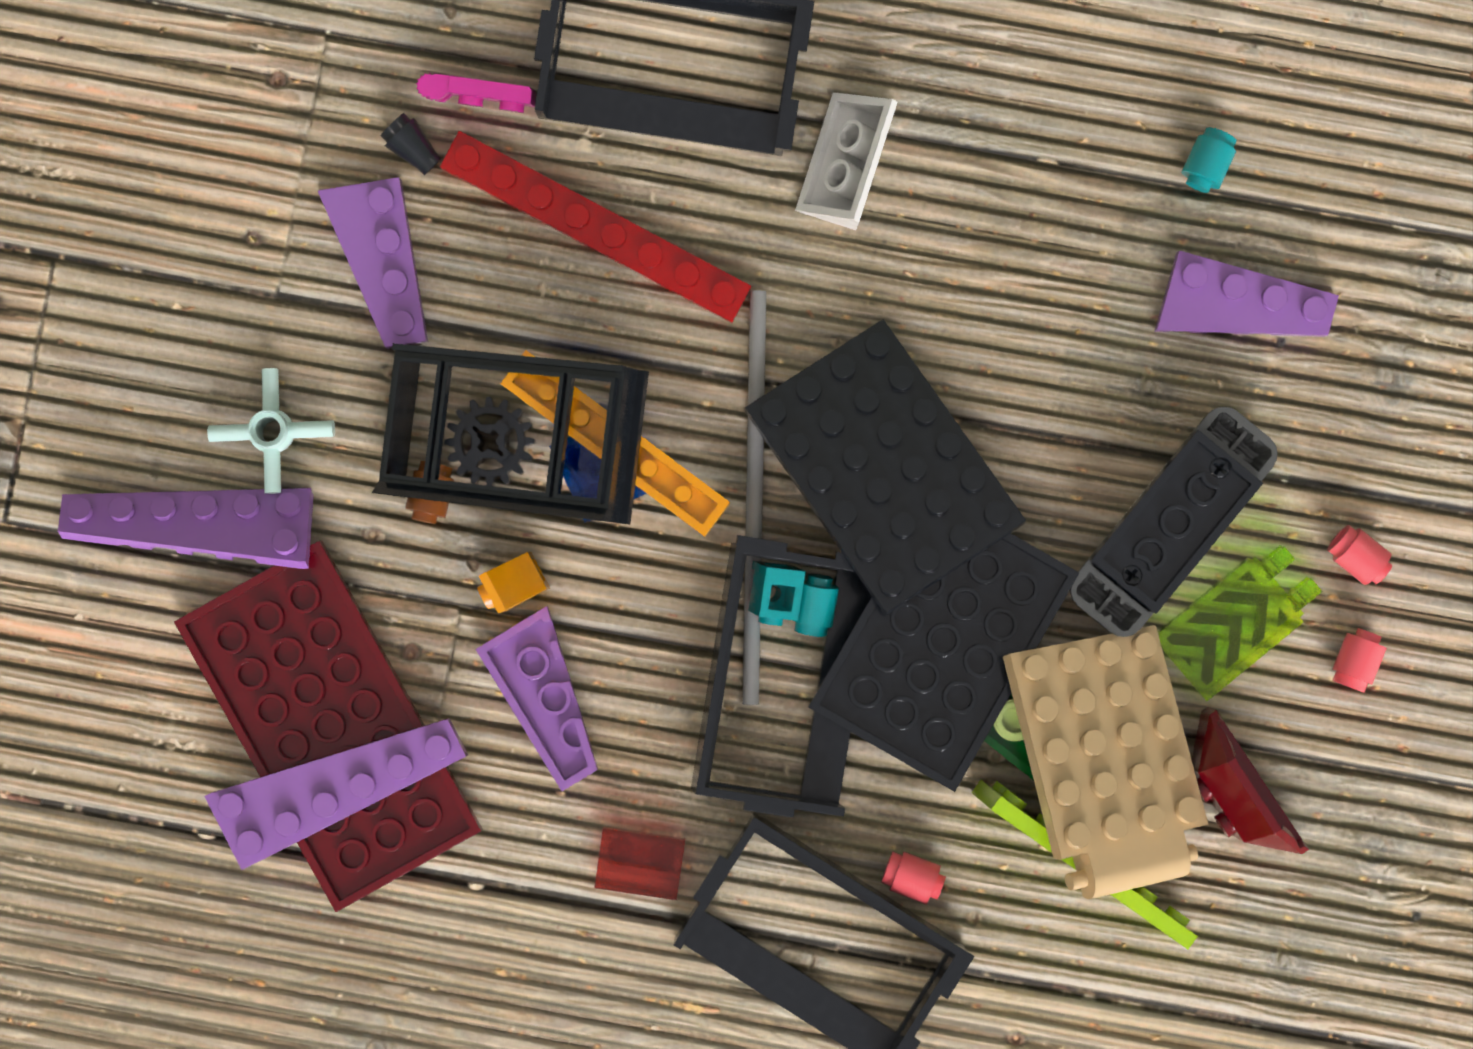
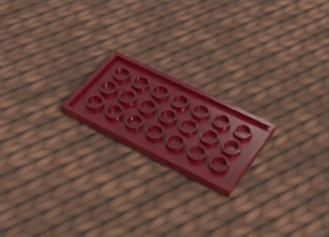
[174,540,483,912]

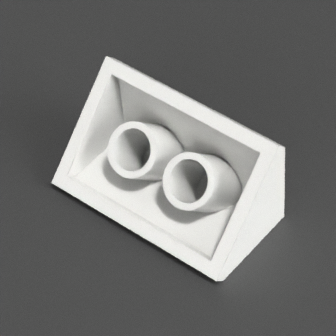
[795,92,897,230]

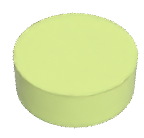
[993,699,1024,741]

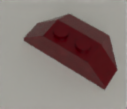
[1191,707,1309,854]

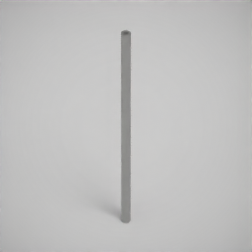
[742,290,766,705]

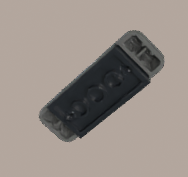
[1070,407,1278,637]

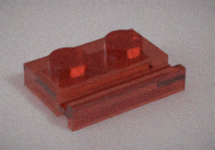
[594,827,686,900]

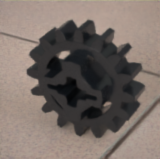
[444,397,536,486]

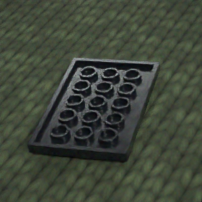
[745,319,1026,616]
[808,534,1079,792]

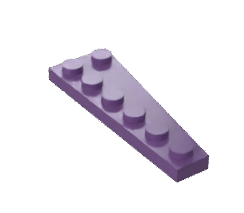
[58,488,314,569]
[204,718,468,870]

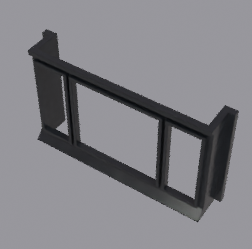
[372,343,649,525]

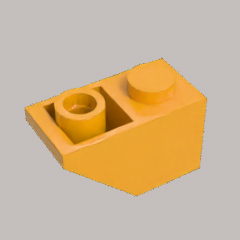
[477,552,550,614]

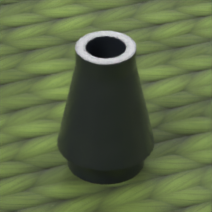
[380,113,442,175]

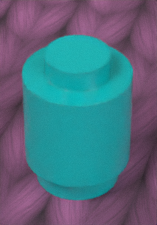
[1181,127,1237,193]
[793,573,839,637]

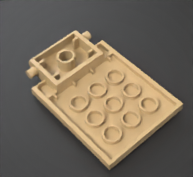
[1003,625,1209,900]

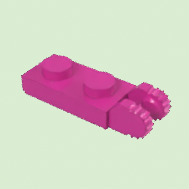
[416,73,537,113]

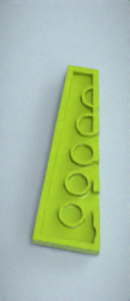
[971,780,1198,950]

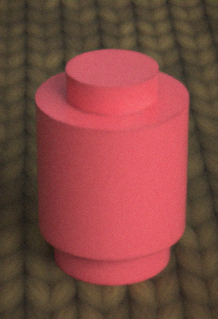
[1327,525,1392,585]
[1332,628,1387,693]
[881,851,946,905]

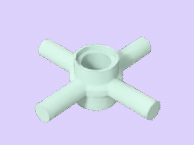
[207,368,335,494]

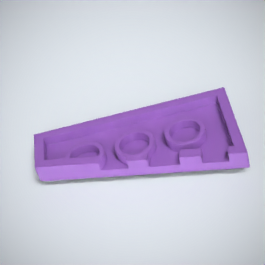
[318,177,428,349]
[1154,251,1339,337]
[475,606,598,791]

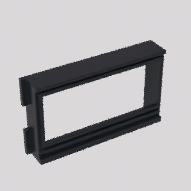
[534,0,815,156]
[691,535,871,817]
[673,812,974,1049]

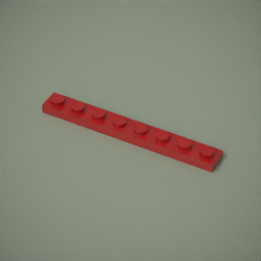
[440,131,752,324]

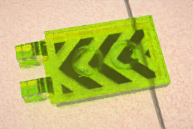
[1158,545,1322,701]

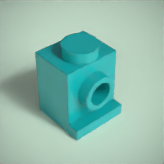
[748,561,806,626]

